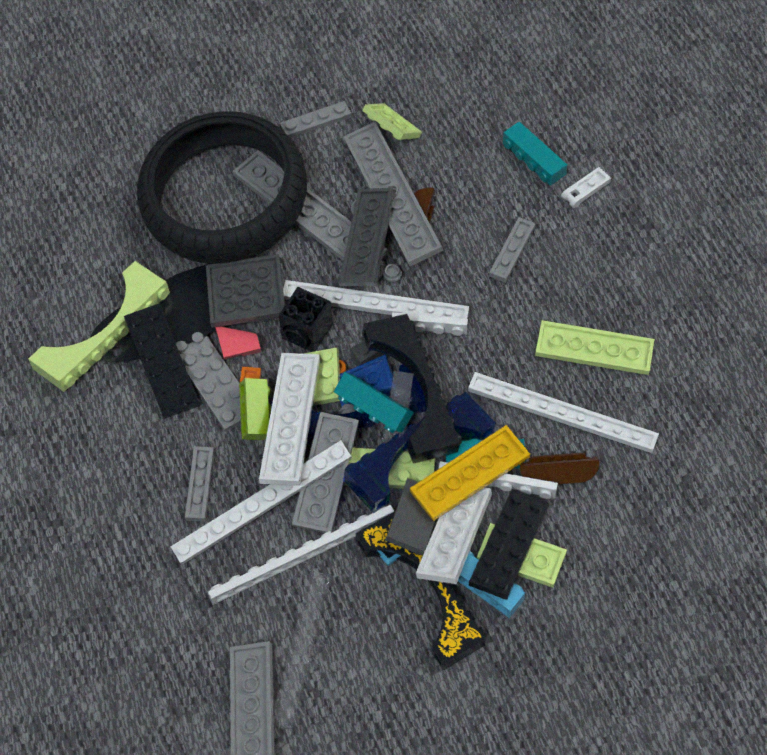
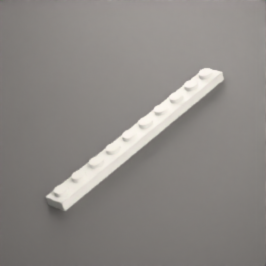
[283,280,469,319]
[468,372,659,453]
[171,440,352,565]
[208,505,394,605]

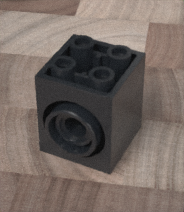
[279,287,333,352]

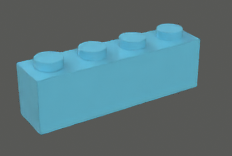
[458,551,525,618]

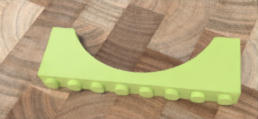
[28,261,170,392]

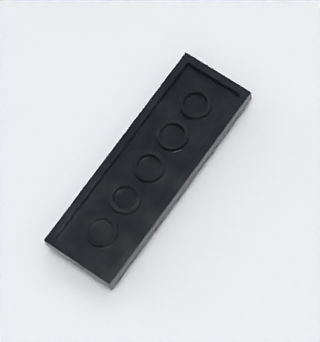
[124,303,200,419]
[468,489,549,600]

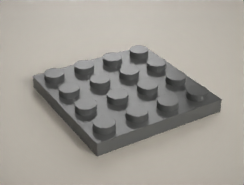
[206,254,285,328]

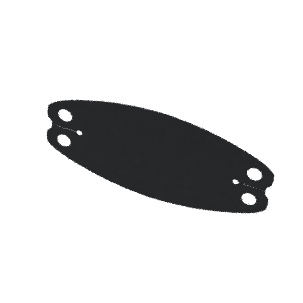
[91,257,252,363]

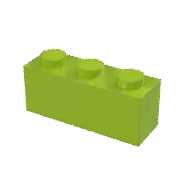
[239,378,271,440]

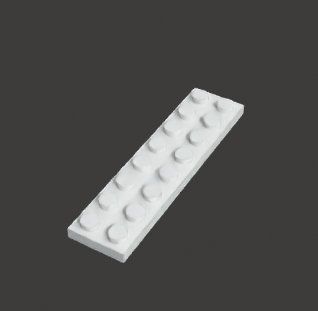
[259,353,320,486]

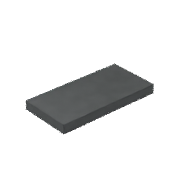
[385,478,435,556]

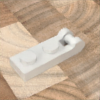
[561,167,611,209]

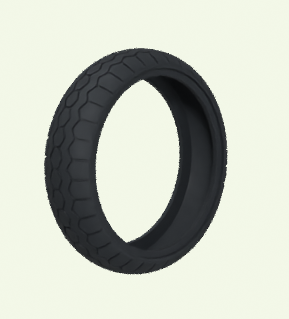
[137,111,307,264]

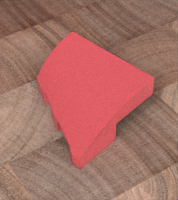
[215,326,261,359]

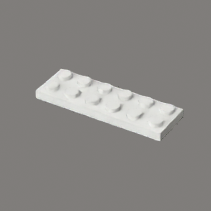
[416,488,492,584]

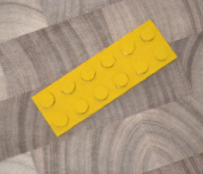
[410,425,530,521]

